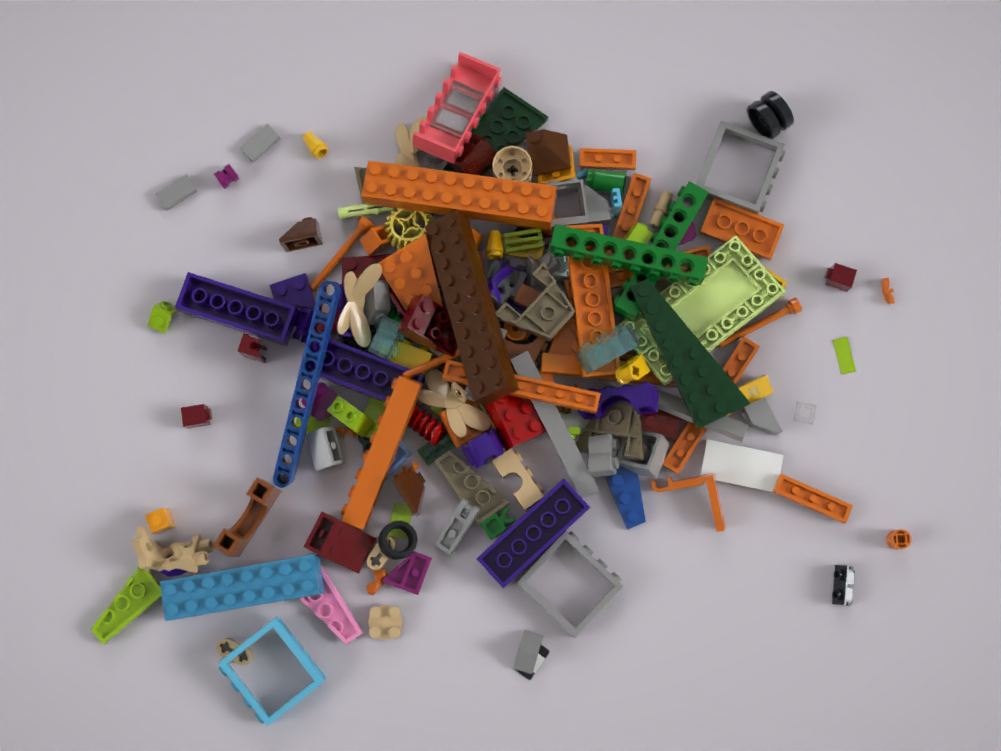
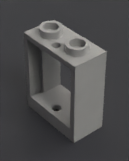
[545,178,589,233]

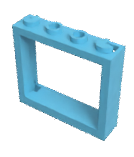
[218,615,326,726]

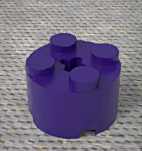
[460,428,505,469]

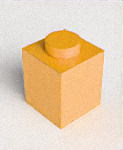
[145,508,176,534]

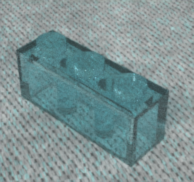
[576,324,641,375]

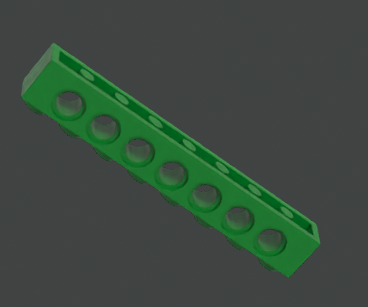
[613,181,709,322]
[549,224,708,286]

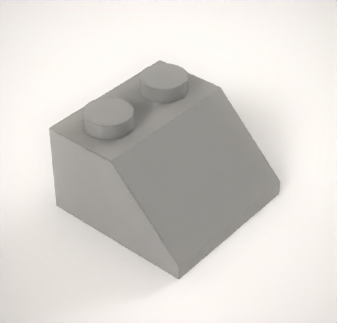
[617,430,670,479]

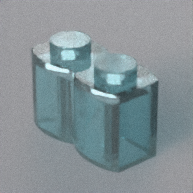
[368,316,405,361]

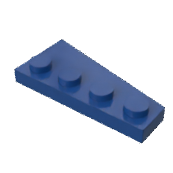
[604,448,646,530]

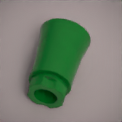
[586,169,627,197]

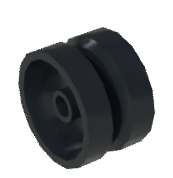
[747,91,794,139]

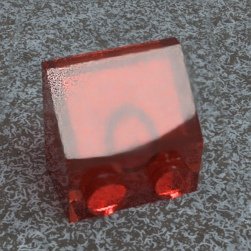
[444,133,497,176]
[640,409,682,442]

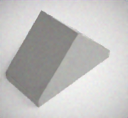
[513,630,543,674]

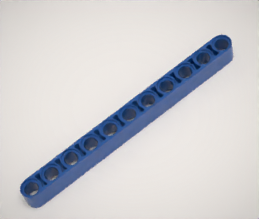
[273,281,341,488]

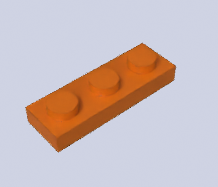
[579,148,636,170]

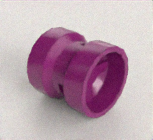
[214,164,240,189]

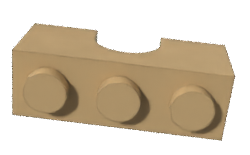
[492,449,545,511]

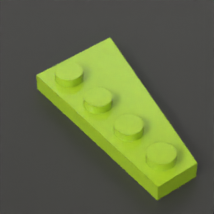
[91,567,162,644]

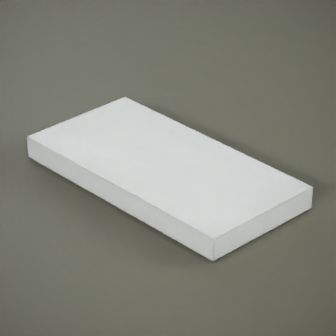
[700,439,784,492]

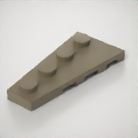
[434,450,510,525]

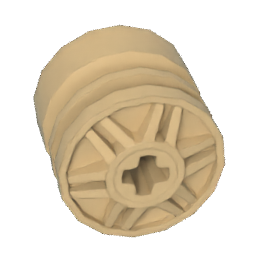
[492,146,533,183]

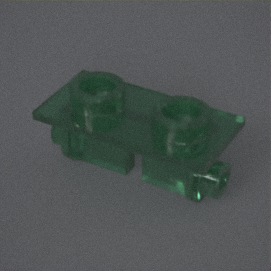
[417,432,455,466]

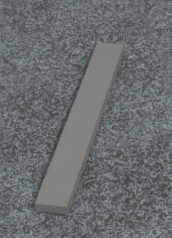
[510,351,599,498]
[597,379,749,442]

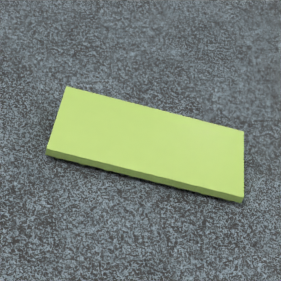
[616,235,786,386]

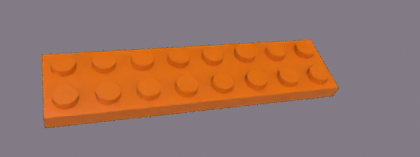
[566,224,620,378]

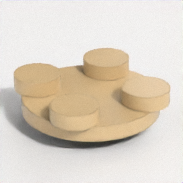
[368,605,403,640]

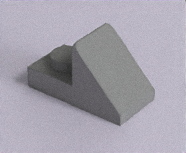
[525,252,561,288]

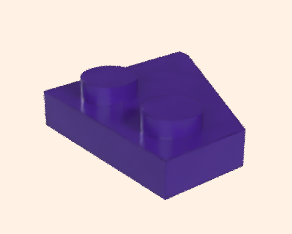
[270,273,316,309]

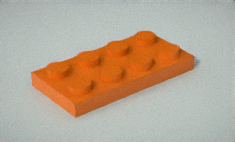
[699,198,784,261]

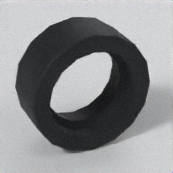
[378,521,418,560]

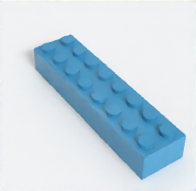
[160,554,325,621]

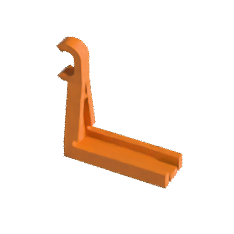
[652,473,726,532]

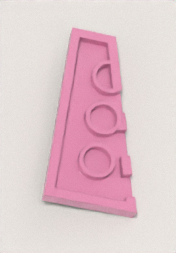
[300,566,364,644]

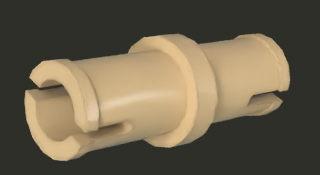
[649,191,673,230]

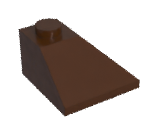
[526,129,571,176]
[279,217,323,252]
[392,470,426,516]

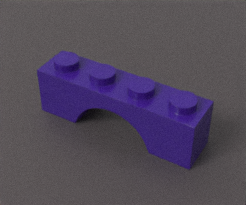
[578,382,659,420]

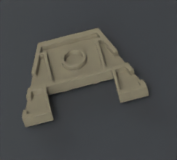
[496,262,576,341]
[575,402,644,460]

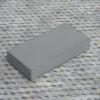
[240,124,281,163]
[155,174,198,210]

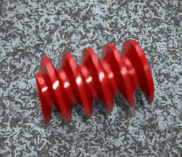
[407,405,447,446]

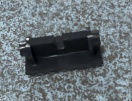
[832,565,855,606]

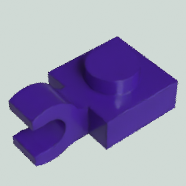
[293,308,314,343]

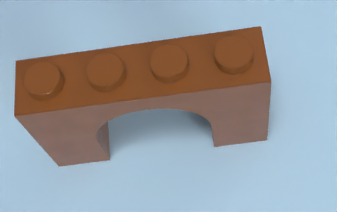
[504,283,548,368]
[212,477,282,557]

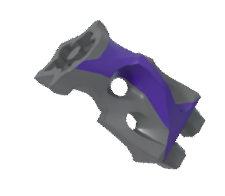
[485,256,528,312]

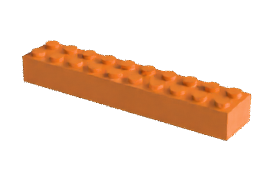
[361,160,557,230]

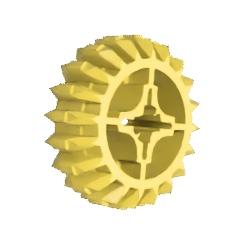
[384,209,434,250]

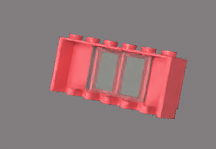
[412,52,502,164]

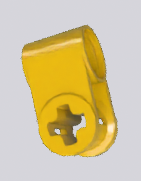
[615,353,651,385]

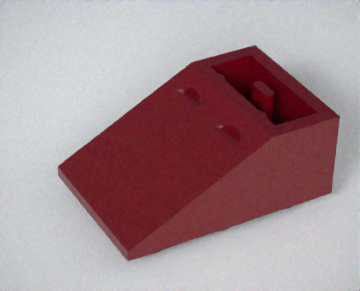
[397,294,458,357]
[304,512,377,574]

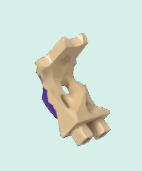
[132,526,214,577]

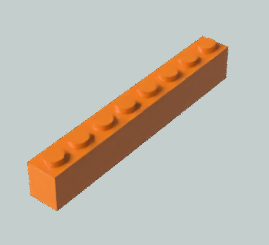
[341,375,424,530]

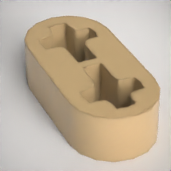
[367,536,396,570]
[216,638,253,665]

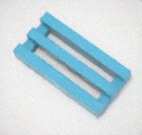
[609,188,622,217]

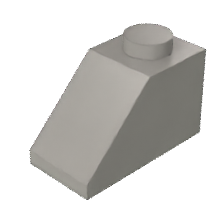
[584,185,613,225]
[363,280,391,325]
[740,397,783,435]

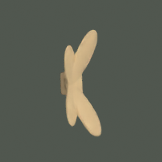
[394,116,427,166]
[337,264,382,347]
[418,368,491,437]

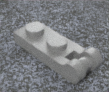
[435,499,480,555]

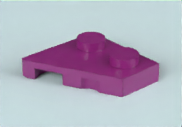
[383,551,432,595]

